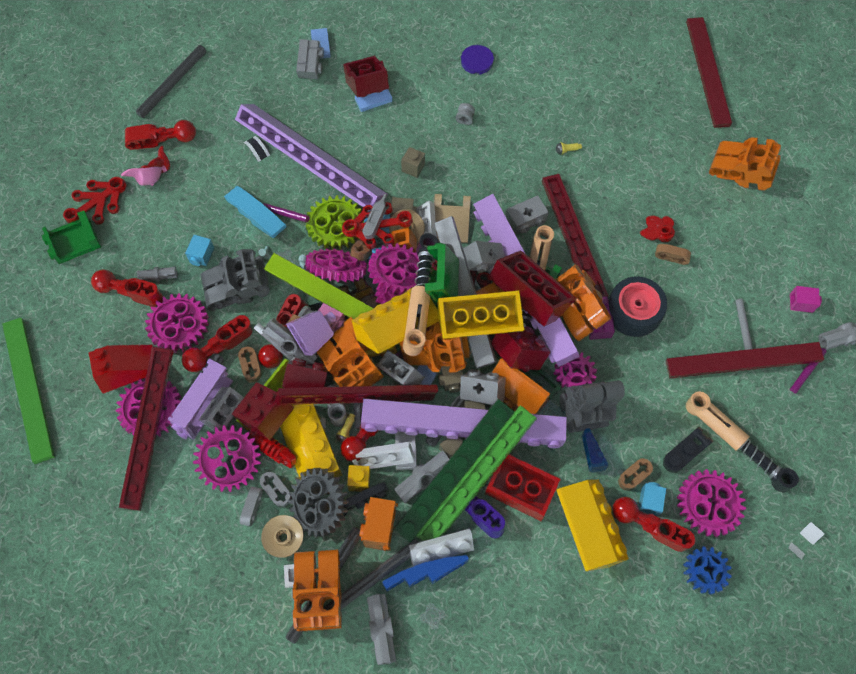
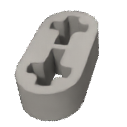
[260,472,291,507]
[240,486,263,527]

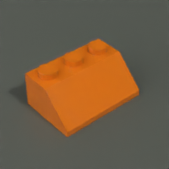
[492,358,550,415]

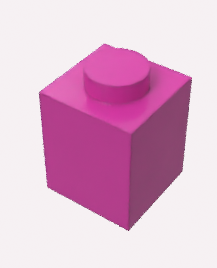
[790,286,822,313]

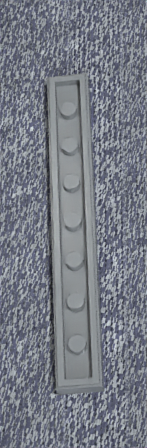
[434,216,497,368]

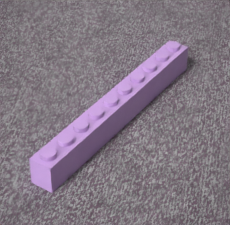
[235,104,388,211]
[473,194,580,367]
[361,399,566,448]

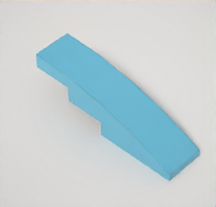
[224,186,287,238]

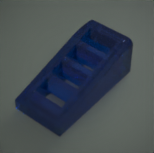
[581,428,609,472]

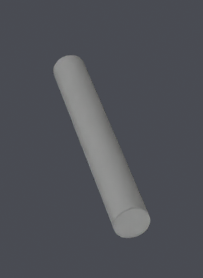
[735,299,753,350]

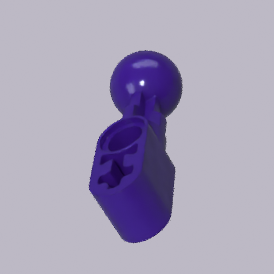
[465,496,505,539]

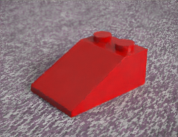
[88,345,153,394]

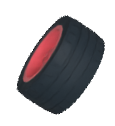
[608,276,667,337]

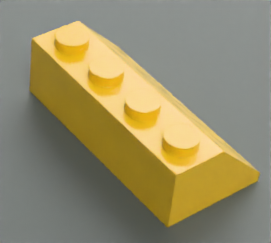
[352,288,439,354]
[437,291,524,339]
[280,404,343,478]
[557,479,629,571]

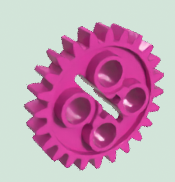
[368,243,419,296]
[305,248,367,282]
[145,293,209,353]
[116,378,181,437]
[193,425,261,492]
[677,469,746,537]

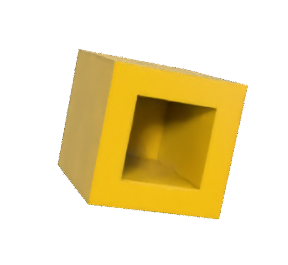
[347,465,370,492]

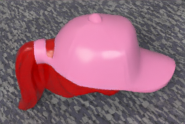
[121,146,170,186]

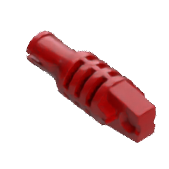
[247,430,296,468]

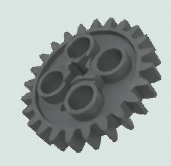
[288,467,349,537]

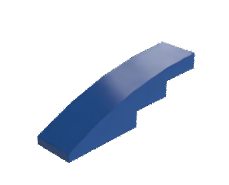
[382,555,469,592]

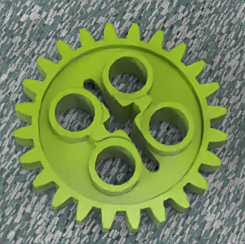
[306,195,364,250]

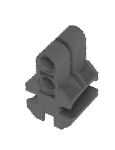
[201,249,270,311]
[560,380,625,433]

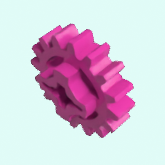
[554,352,597,388]

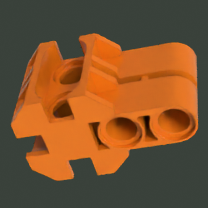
[709,137,781,190]
[555,264,611,341]
[399,322,471,372]
[317,324,384,387]
[293,550,342,632]

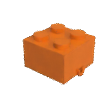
[359,497,398,551]

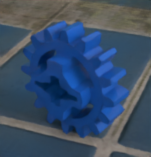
[683,546,732,595]

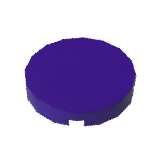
[461,45,494,74]

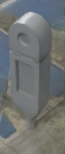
[362,194,387,239]

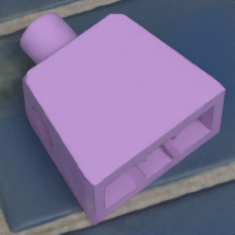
[286,311,337,356]

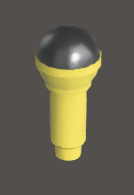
[555,142,582,155]
[336,413,355,443]

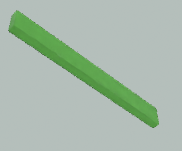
[2,318,55,464]
[416,405,537,541]

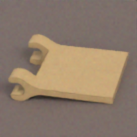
[434,194,471,243]

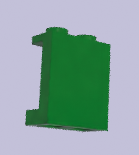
[41,211,101,264]
[425,243,459,302]

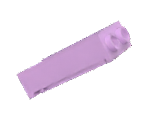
[168,359,233,440]

